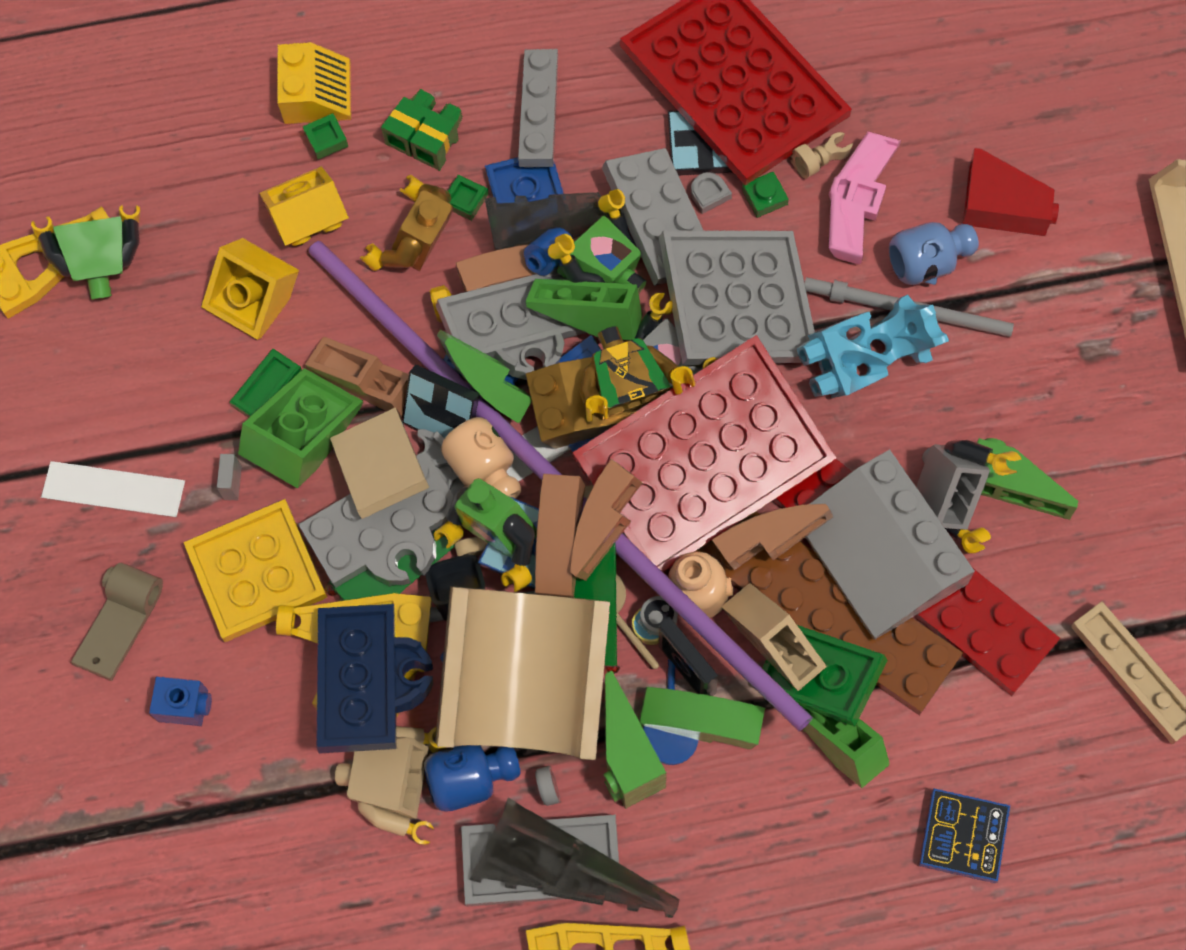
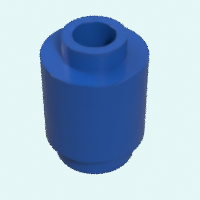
[524,228,571,276]

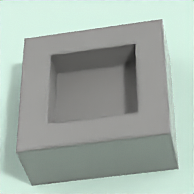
[217,454,242,500]

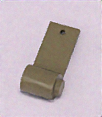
[71,562,163,681]

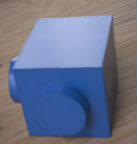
[149,677,212,726]

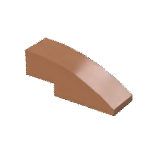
[456,245,559,292]
[305,336,409,418]
[570,459,643,581]
[535,474,586,598]
[712,504,833,570]

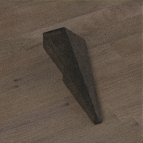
[485,192,621,251]
[470,798,679,918]

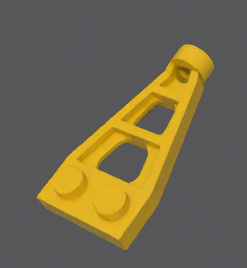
[0,206,109,319]
[276,593,432,672]
[526,923,690,950]

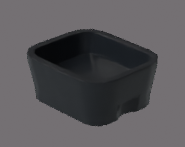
[425,554,485,621]

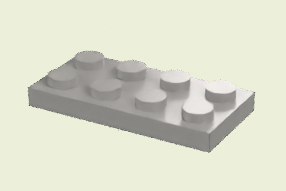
[602,148,704,286]
[461,815,621,907]

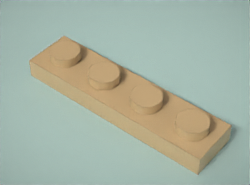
[1071,602,1186,745]

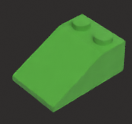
[238,368,363,488]
[603,671,666,809]

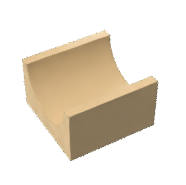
[436,586,610,760]

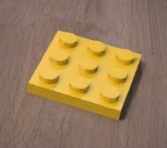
[183,499,328,642]

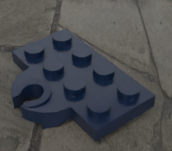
[317,604,434,754]

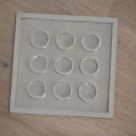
[659,230,815,365]

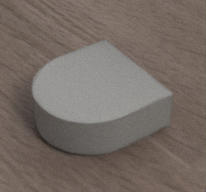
[691,172,732,214]

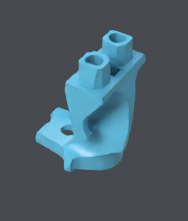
[797,295,949,398]

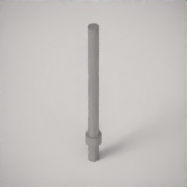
[804,277,1014,337]

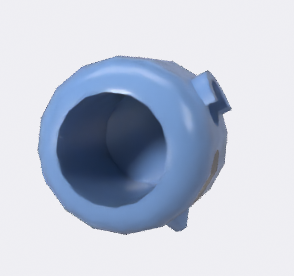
[889,222,979,285]

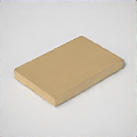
[330,408,430,519]

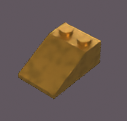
[526,357,646,449]

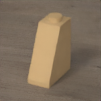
[722,583,827,691]

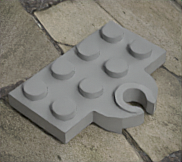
[436,269,587,380]
[298,450,454,588]

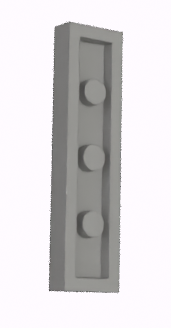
[518,49,559,167]

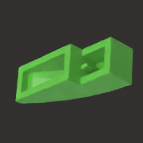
[437,329,532,423]
[639,687,765,750]

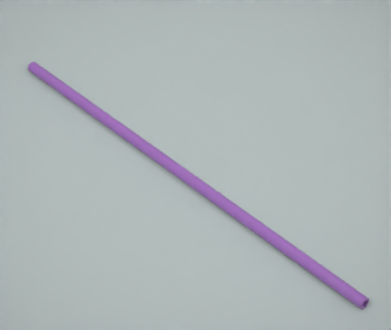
[309,241,812,731]

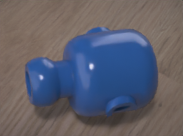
[424,745,521,812]

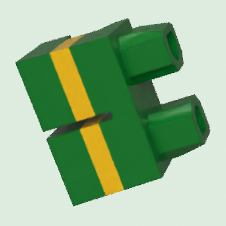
[381,89,463,171]

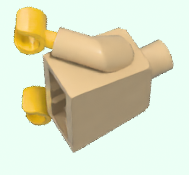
[335,726,448,845]

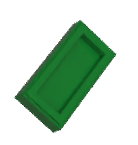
[230,349,302,418]

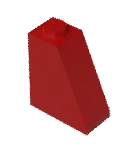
[962,148,1059,236]

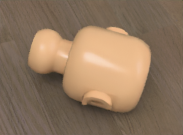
[441,417,521,498]
[668,552,733,618]

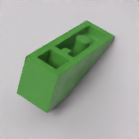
[525,278,643,340]
[977,438,1079,520]
[802,707,890,788]

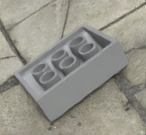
[805,449,974,640]

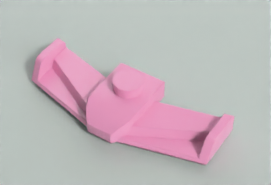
[829,132,901,264]

